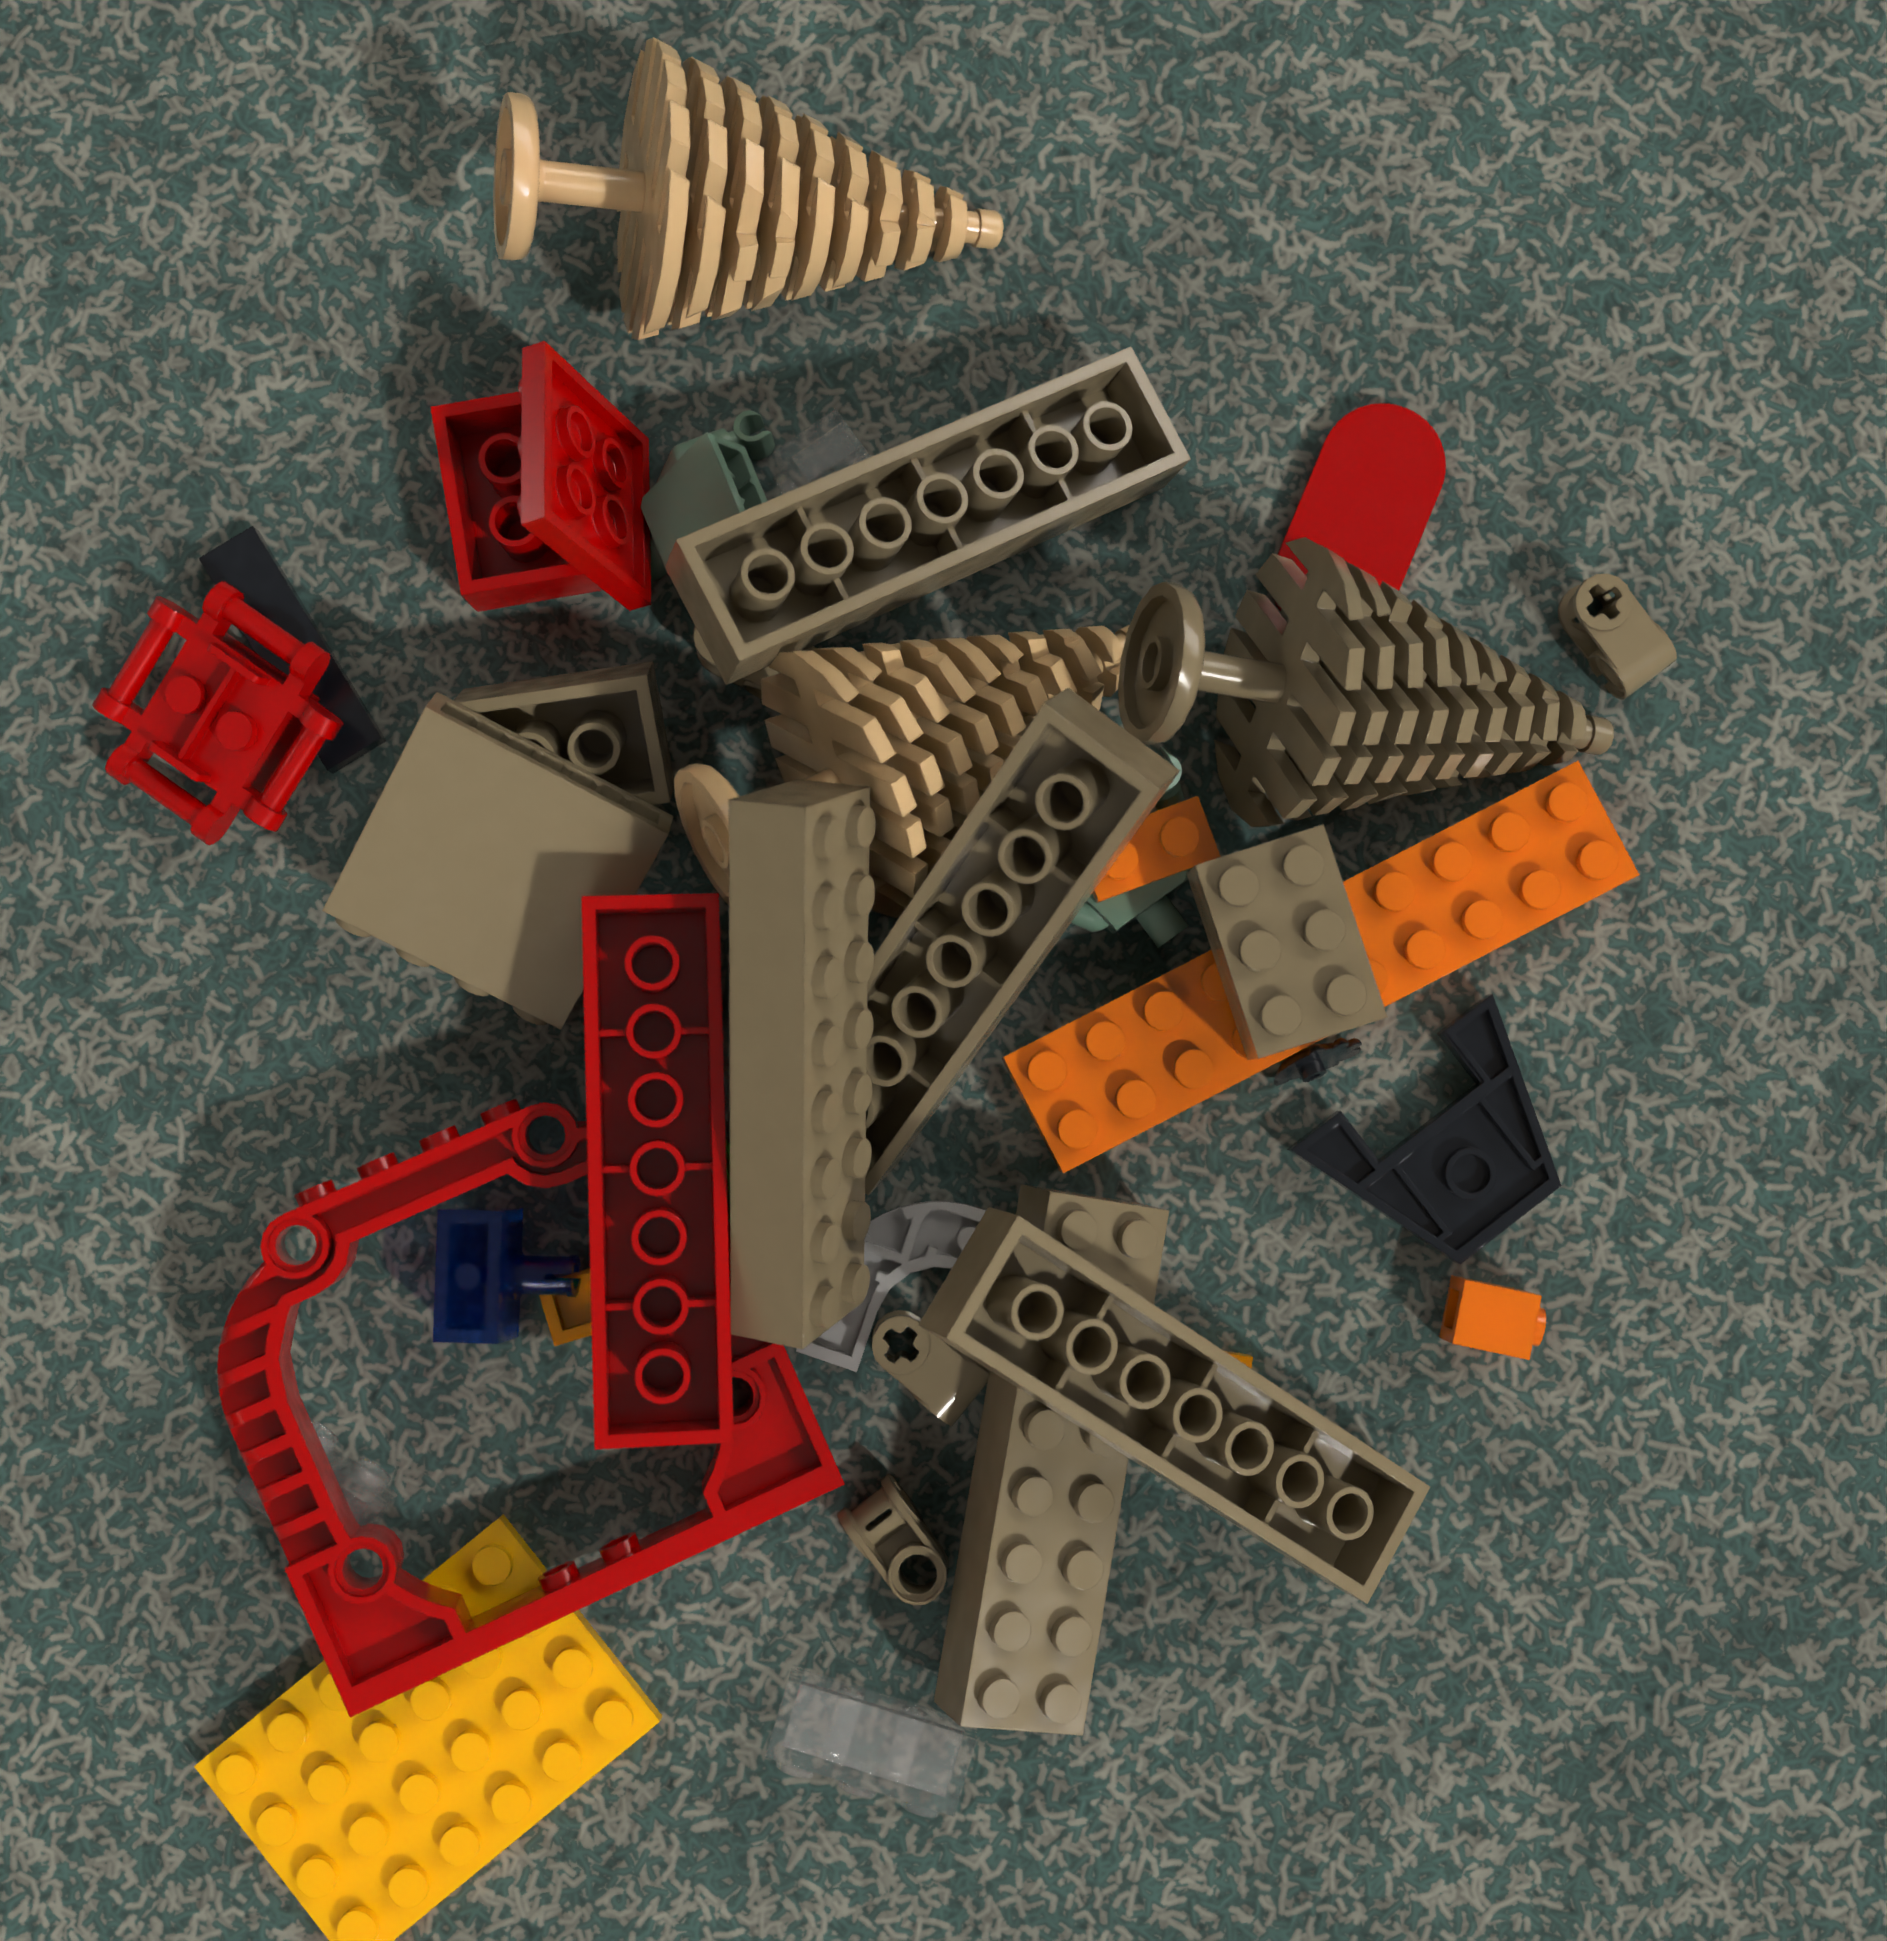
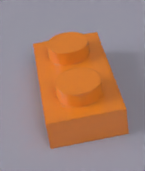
[1093,796,1221,903]

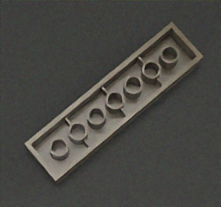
[665,346,1191,685]
[865,688,1180,1196]
[729,779,876,1349]
[934,1184,1169,1736]
[918,1207,1430,1604]

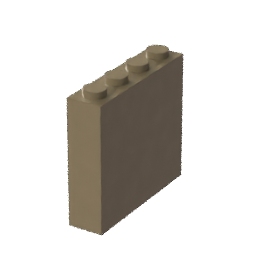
[322,692,673,1030]

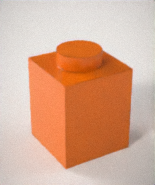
[1439,1275,1546,1360]

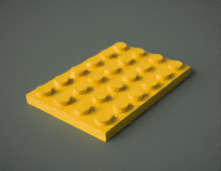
[194,1514,663,1941]

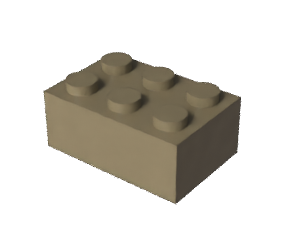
[454,661,674,805]
[1186,824,1388,1060]

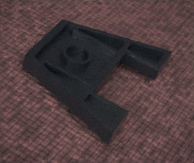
[1287,994,1562,1264]

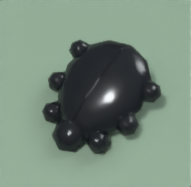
[1274,1038,1362,1086]

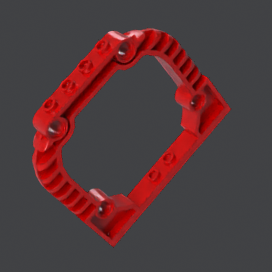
[217,1098,845,1718]

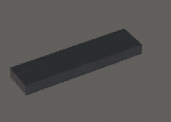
[199,526,386,773]

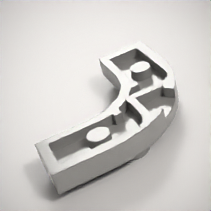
[796,1201,986,1372]

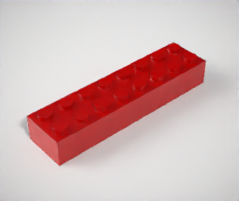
[581,893,734,1450]

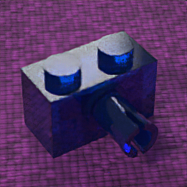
[433,1207,581,1344]

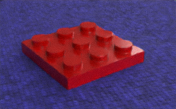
[517,341,651,611]

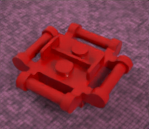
[92,581,344,845]

